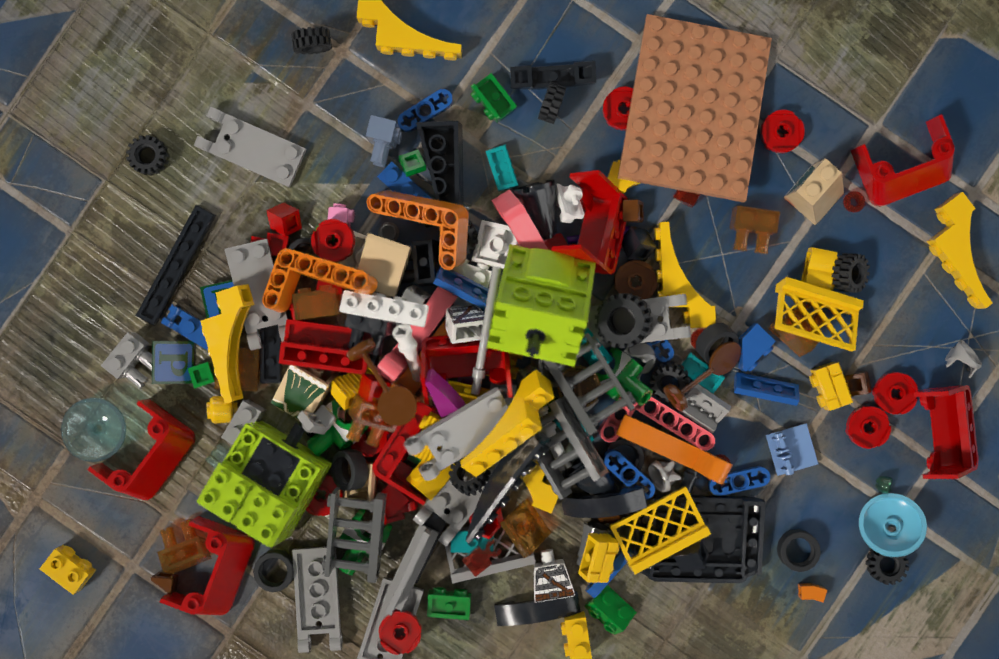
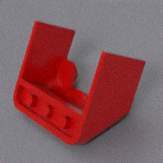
[851,115,955,207]
[551,170,628,274]
[420,335,513,405]
[914,385,978,479]
[87,399,196,500]
[372,401,445,506]
[160,516,255,616]

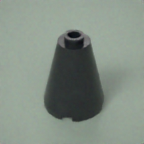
[513,179,557,240]
[562,448,619,495]

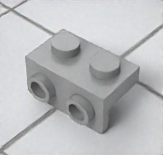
[678,384,731,433]

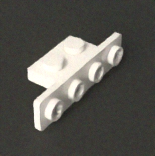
[339,290,429,327]

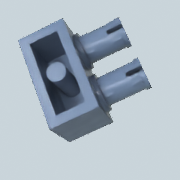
[366,115,402,168]

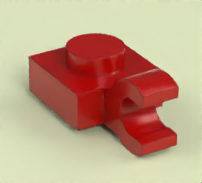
[250,232,290,256]
[384,499,418,525]

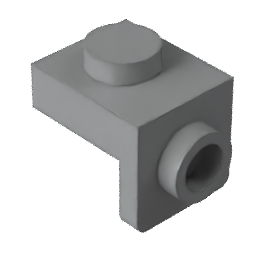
[297,405,336,435]

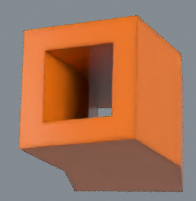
[798,583,827,603]

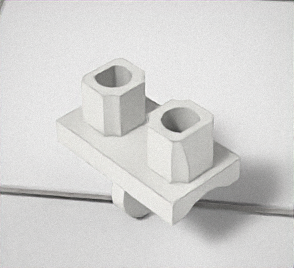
[556,184,585,223]

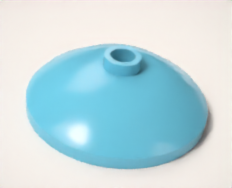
[859,493,927,557]

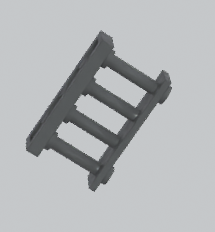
[543,333,636,436]
[538,396,609,500]
[322,487,387,583]

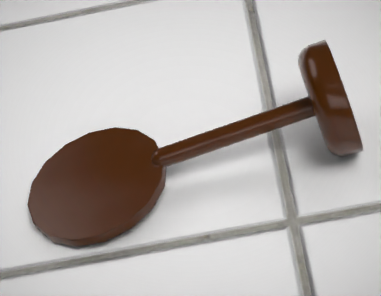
[346,338,417,426]
[663,341,741,412]

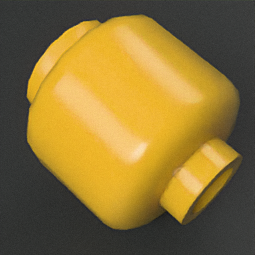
[206,396,238,424]

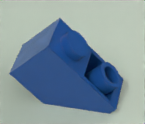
[738,323,776,372]

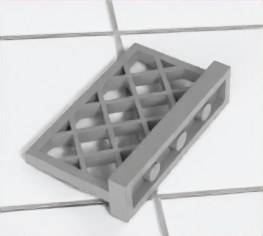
[442,513,536,584]
[382,525,439,615]

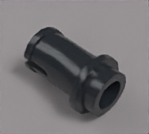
[679,467,700,495]

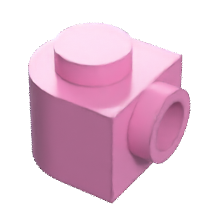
[327,203,355,226]

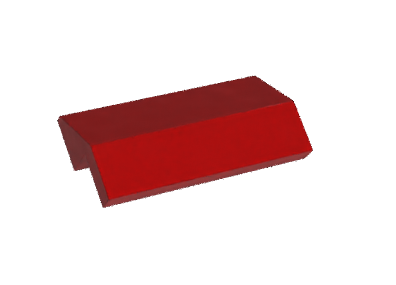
[279,319,371,374]

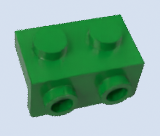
[470,73,517,123]
[584,585,637,634]
[427,587,471,620]

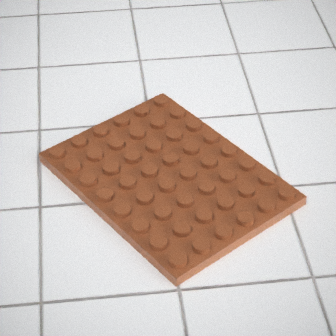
[618,14,772,202]

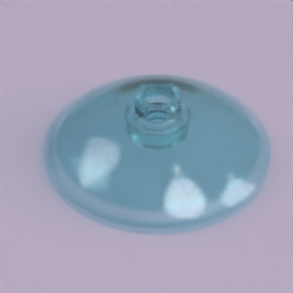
[61,398,126,462]

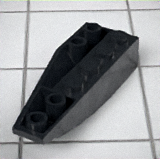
[466,431,552,543]

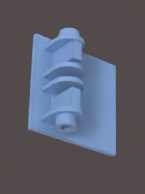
[766,423,818,476]

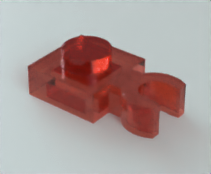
[462,539,502,577]

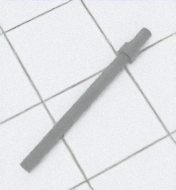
[471,266,501,395]

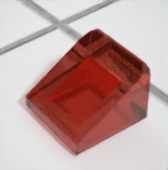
[673,190,700,208]

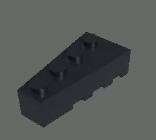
[416,121,464,206]

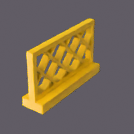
[774,277,864,352]
[609,486,711,574]

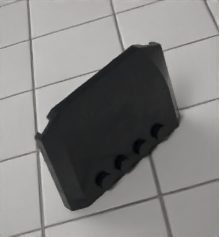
[633,494,766,583]

